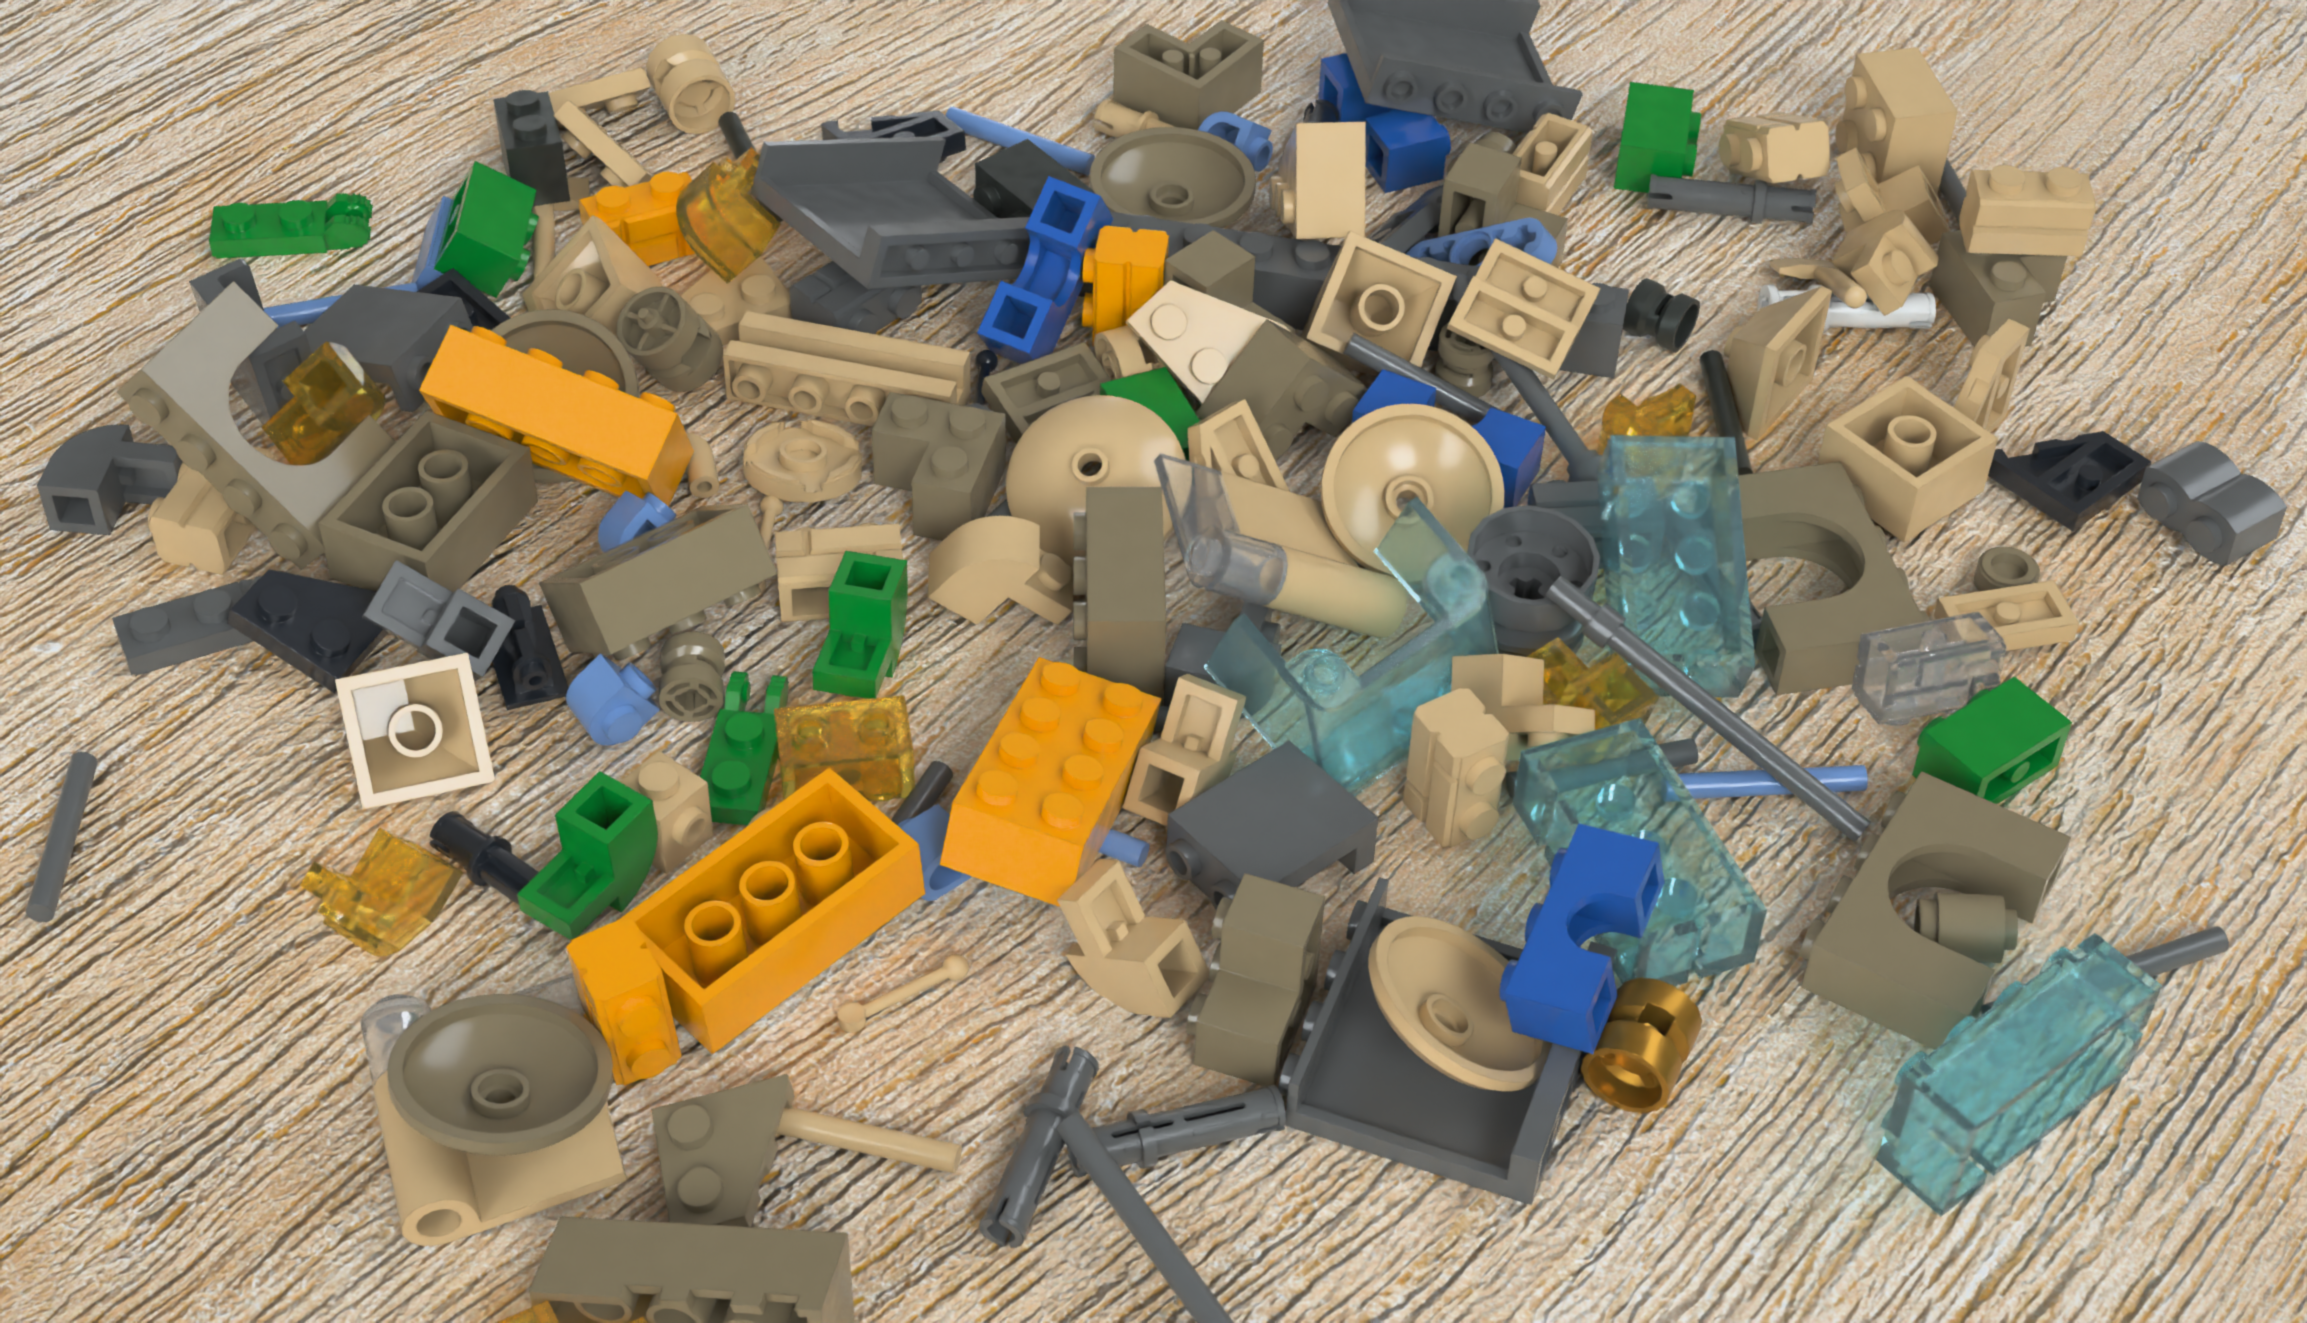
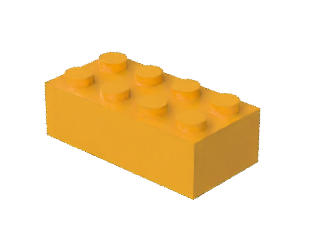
[419,325,694,507]
[940,657,1161,907]
[618,767,925,1055]

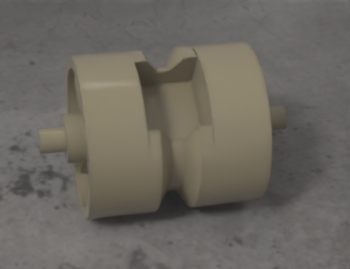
[617,287,723,392]

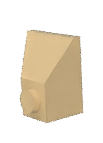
[522,215,663,354]
[1300,231,1457,376]
[1724,286,1832,441]
[335,653,495,810]

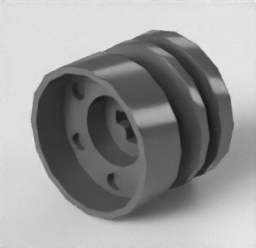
[1455,505,1600,673]

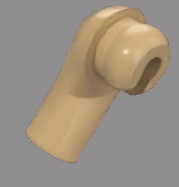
[684,432,719,498]

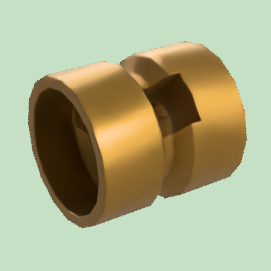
[1581,977,1702,1113]

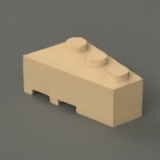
[1269,122,1366,239]

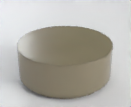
[1974,547,2040,591]

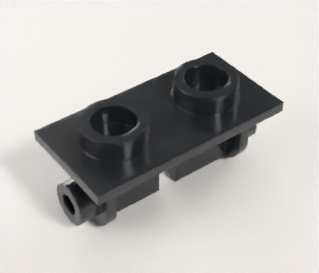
[491,585,569,710]

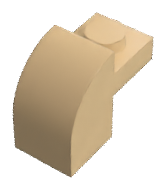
[1834,148,1950,245]
[1832,210,1939,316]
[928,516,1073,625]
[1451,654,1595,764]
[1123,674,1247,826]
[1057,859,1210,1018]

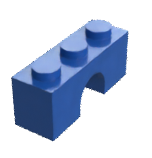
[1318,53,1451,193]
[977,176,1114,364]
[1352,369,1546,508]
[1499,823,1665,1054]

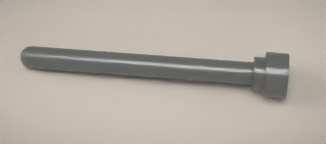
[1450,273,1622,482]

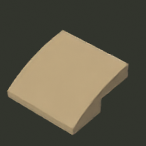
[1447,238,1601,380]

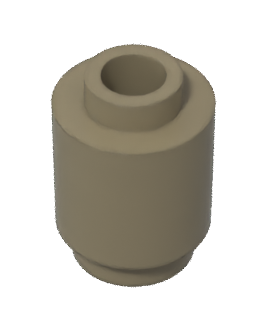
[1914,892,2018,963]

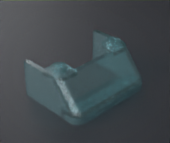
[1204,497,1499,796]

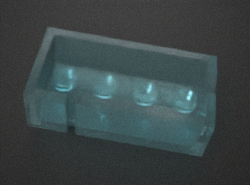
[1597,435,1755,698]
[1513,718,1767,986]
[1876,933,2162,1216]

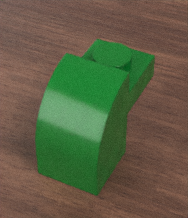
[812,551,908,700]
[517,771,658,940]

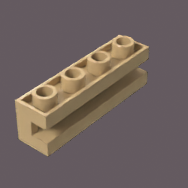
[723,311,971,427]

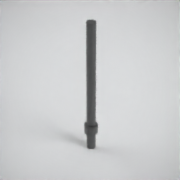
[1545,575,1871,842]

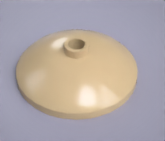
[1006,395,1189,567]
[1321,404,1504,582]
[1368,916,1552,1091]

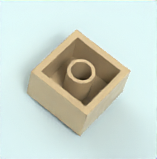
[1835,47,1958,195]
[1817,376,1998,542]

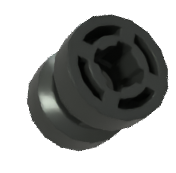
[1623,278,1700,353]

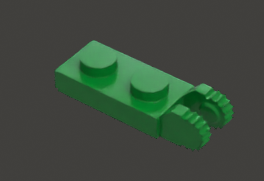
[209,193,373,259]
[700,671,789,826]

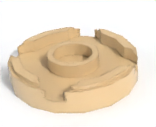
[743,420,862,503]

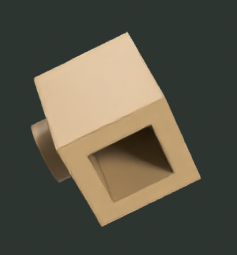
[620,751,713,874]

